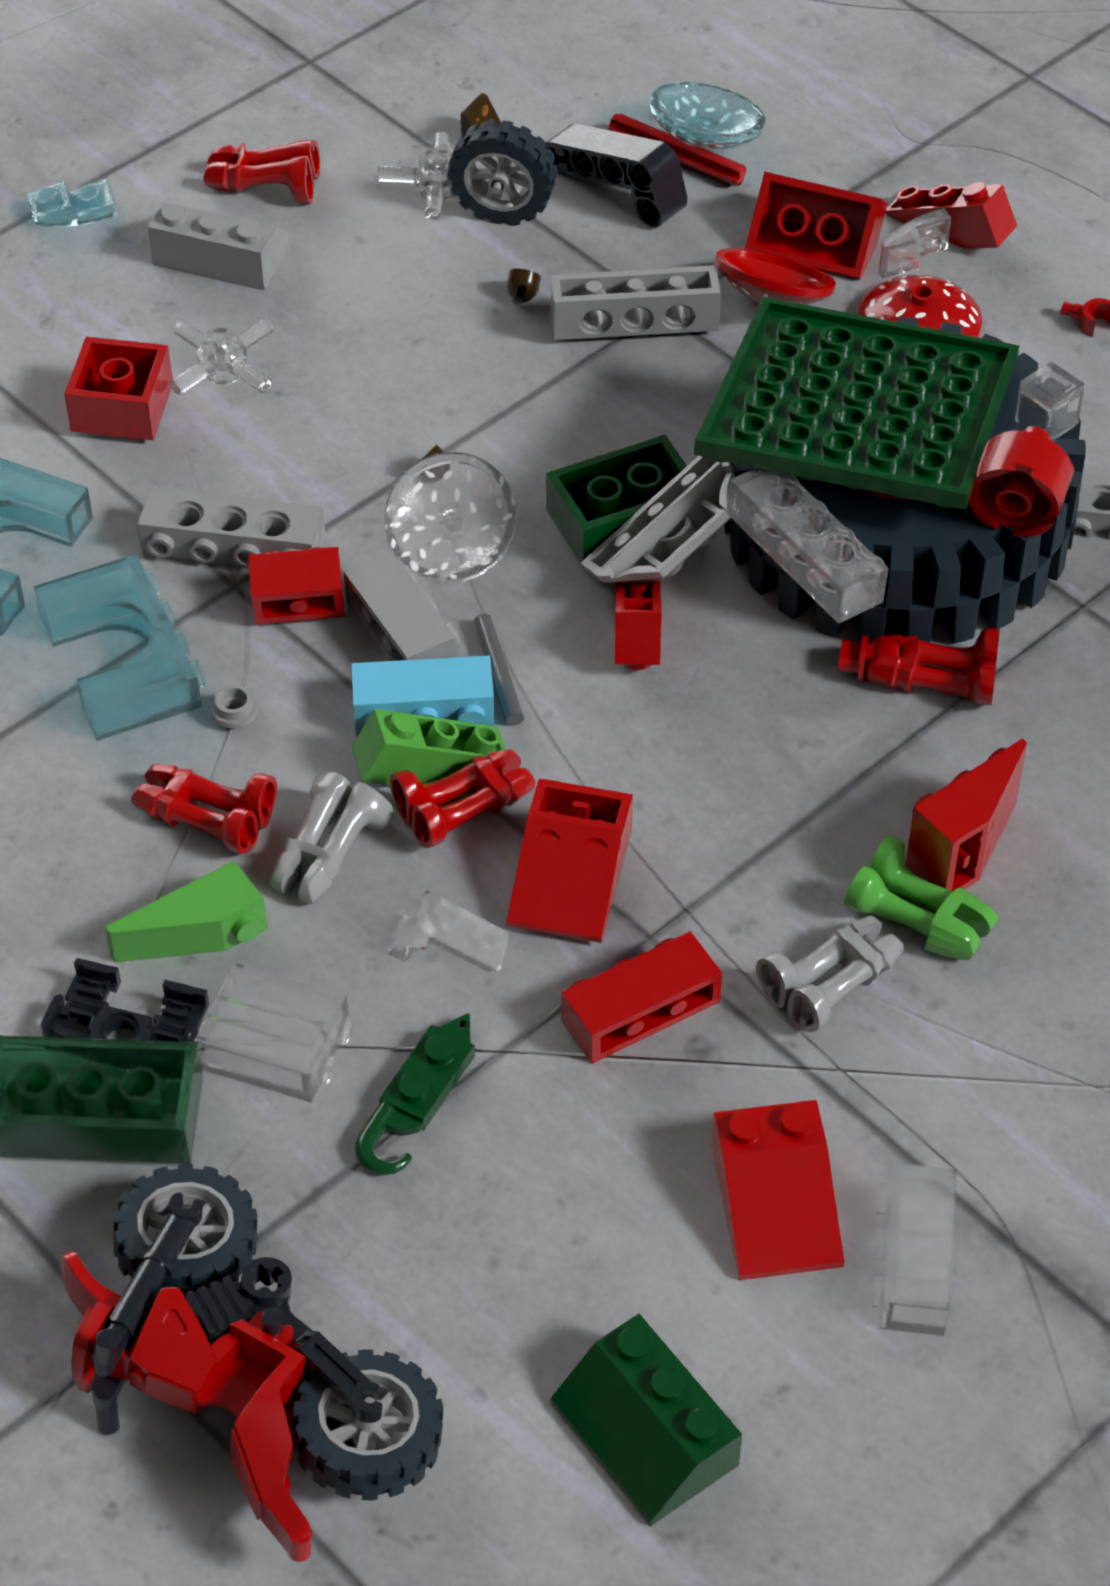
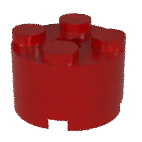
[969,426,1074,537]

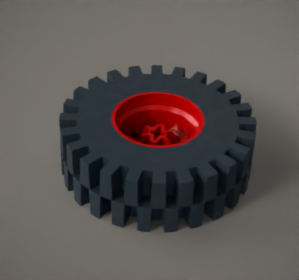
[724,318,1086,644]

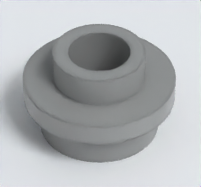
[211,685,258,728]

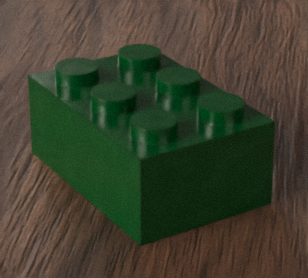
[546,434,687,568]

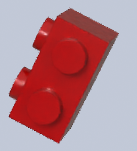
[248,546,345,625]

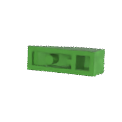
[105,861,268,962]

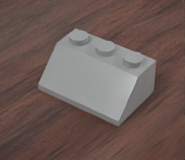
[148,202,295,290]

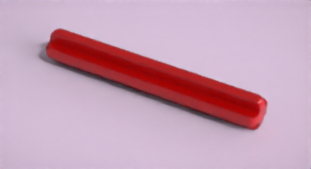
[608,114,747,186]

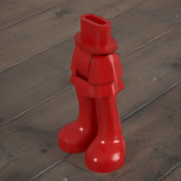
[838,628,1000,706]

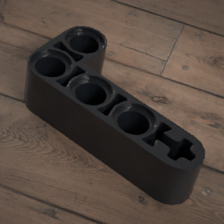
[545,124,688,228]

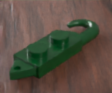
[354,1013,475,1175]

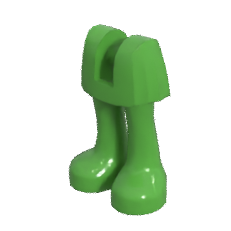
[844,834,999,960]

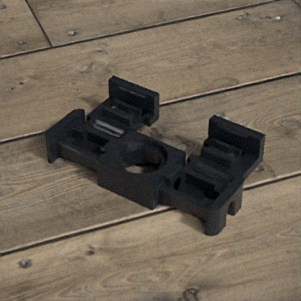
[40,958,210,1078]

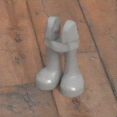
[270,772,395,904]
[756,916,904,1032]

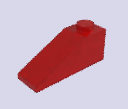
[614,583,662,670]

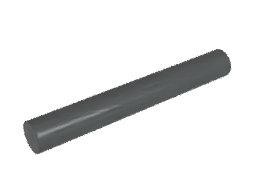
[474,614,524,726]

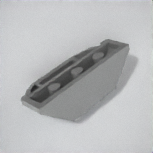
[581,456,735,583]

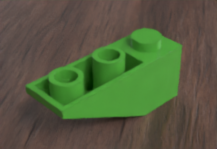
[352,709,506,785]

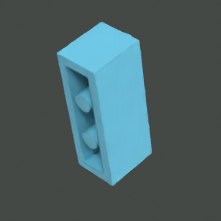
[352,655,494,736]

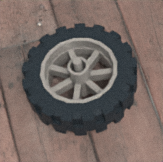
[447,120,558,225]

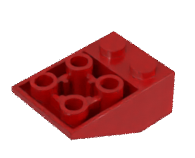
[905,738,1027,891]
[506,778,633,943]

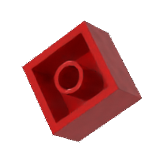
[64,336,173,441]

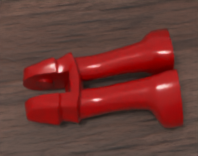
[203,140,321,204]
[389,749,536,848]
[131,764,277,854]

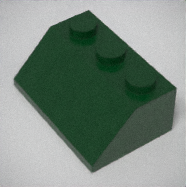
[551,1313,742,1526]

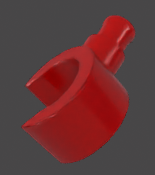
[1060,298,1110,337]

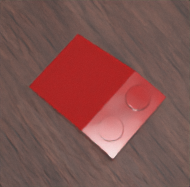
[711,1100,845,1281]

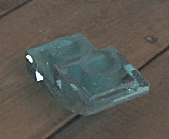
[27,179,119,227]

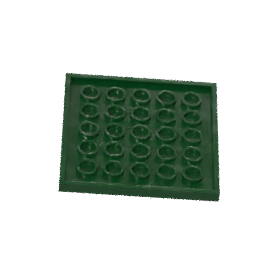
[694,297,1020,510]

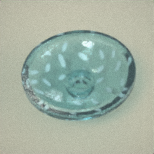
[649,82,765,150]

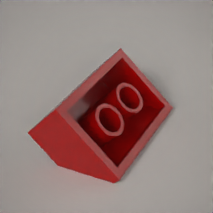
[745,171,888,279]

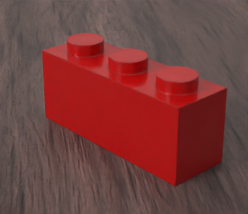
[561,931,722,1064]

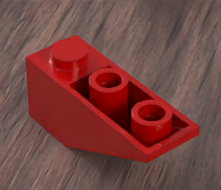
[885,182,1017,249]

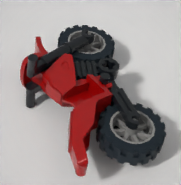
[60,1164,444,1562]

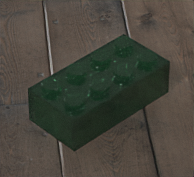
[0,1035,203,1164]

